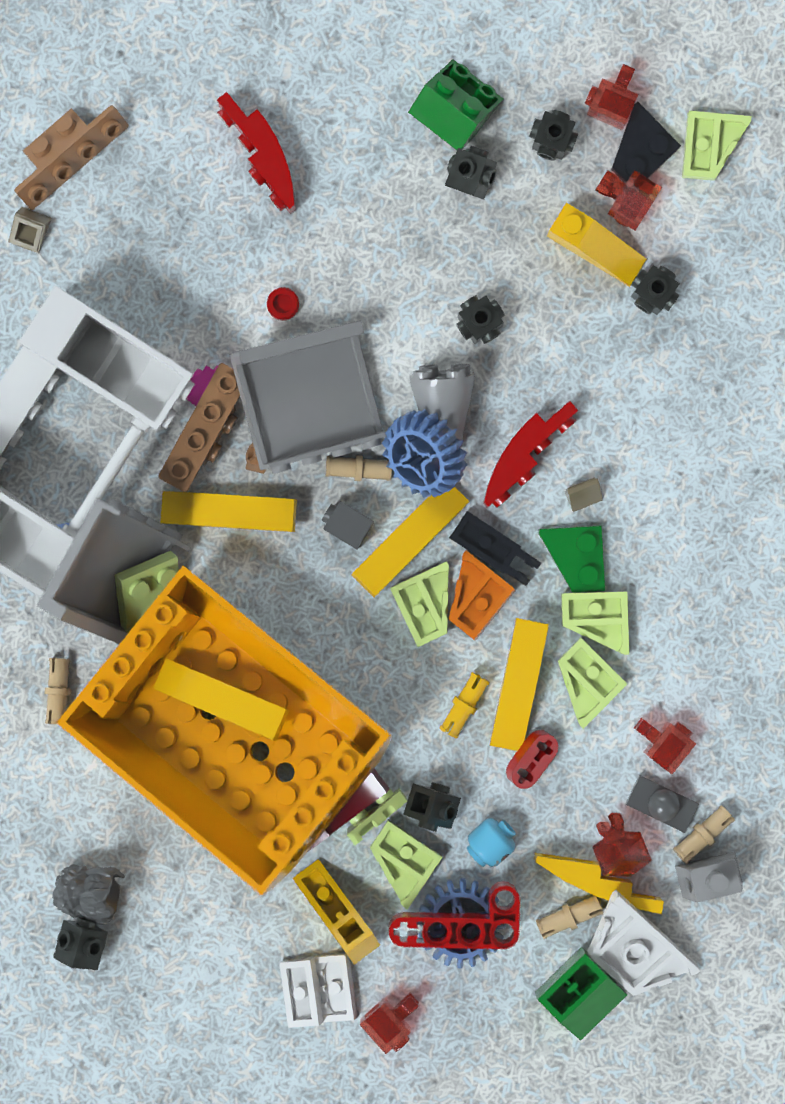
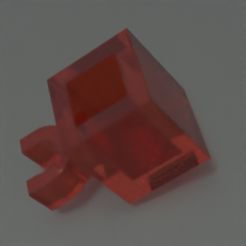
[584,64,638,130]
[595,170,662,231]
[633,718,696,774]
[592,813,652,877]
[360,992,419,1054]

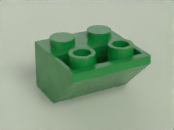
[408,59,504,150]
[535,947,627,1041]

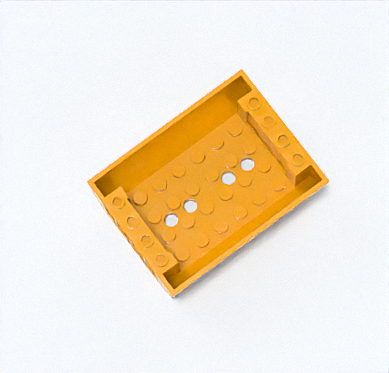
[56,565,392,896]

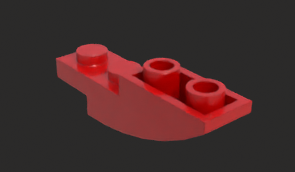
[217,92,296,214]
[483,401,579,508]

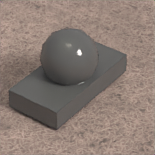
[625,775,699,833]

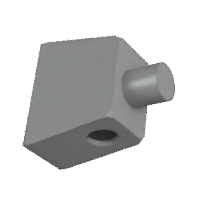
[675,851,743,902]

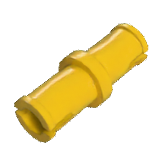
[439,672,490,739]

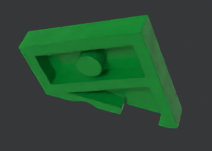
[538,526,605,593]

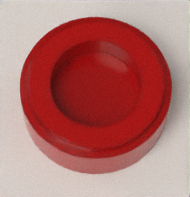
[267,287,299,321]

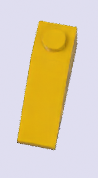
[547,202,646,287]
[292,859,380,965]

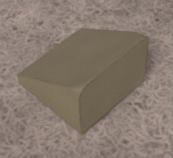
[8,207,52,253]
[565,477,603,512]

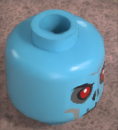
[467,818,516,867]

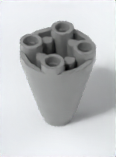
[410,364,475,440]

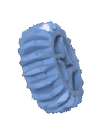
[382,410,468,498]
[418,878,506,968]

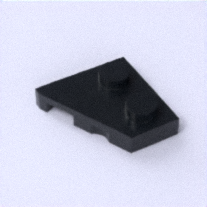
[611,101,681,193]

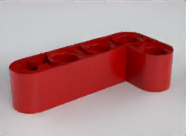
[389,881,520,949]

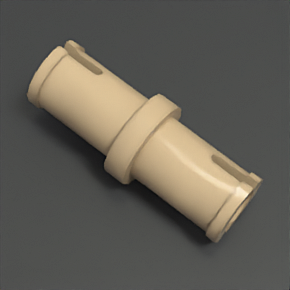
[325,455,392,481]
[44,658,71,724]
[673,805,735,864]
[536,895,604,939]

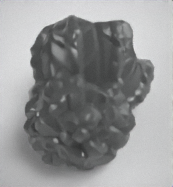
[52,864,125,925]

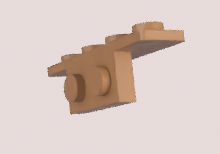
[14,105,129,210]
[158,363,240,492]

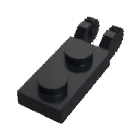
[449,511,541,586]

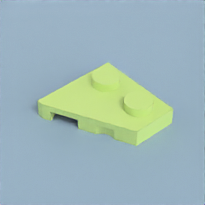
[682,111,752,181]
[115,551,179,632]
[390,561,449,647]
[561,591,629,655]
[557,638,627,729]
[347,788,407,845]
[370,820,443,910]

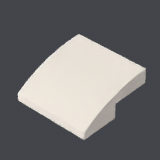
[280,953,358,1028]

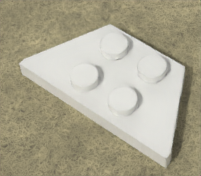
[588,890,701,996]

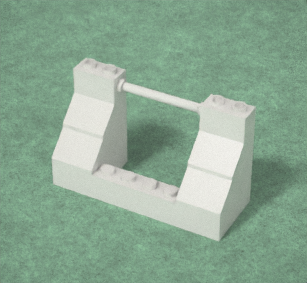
[0,285,195,597]

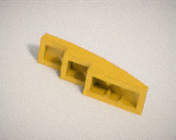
[351,487,470,597]
[160,491,297,532]
[490,618,549,751]
[153,658,289,741]
[534,852,664,914]

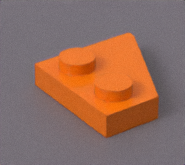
[449,550,516,641]

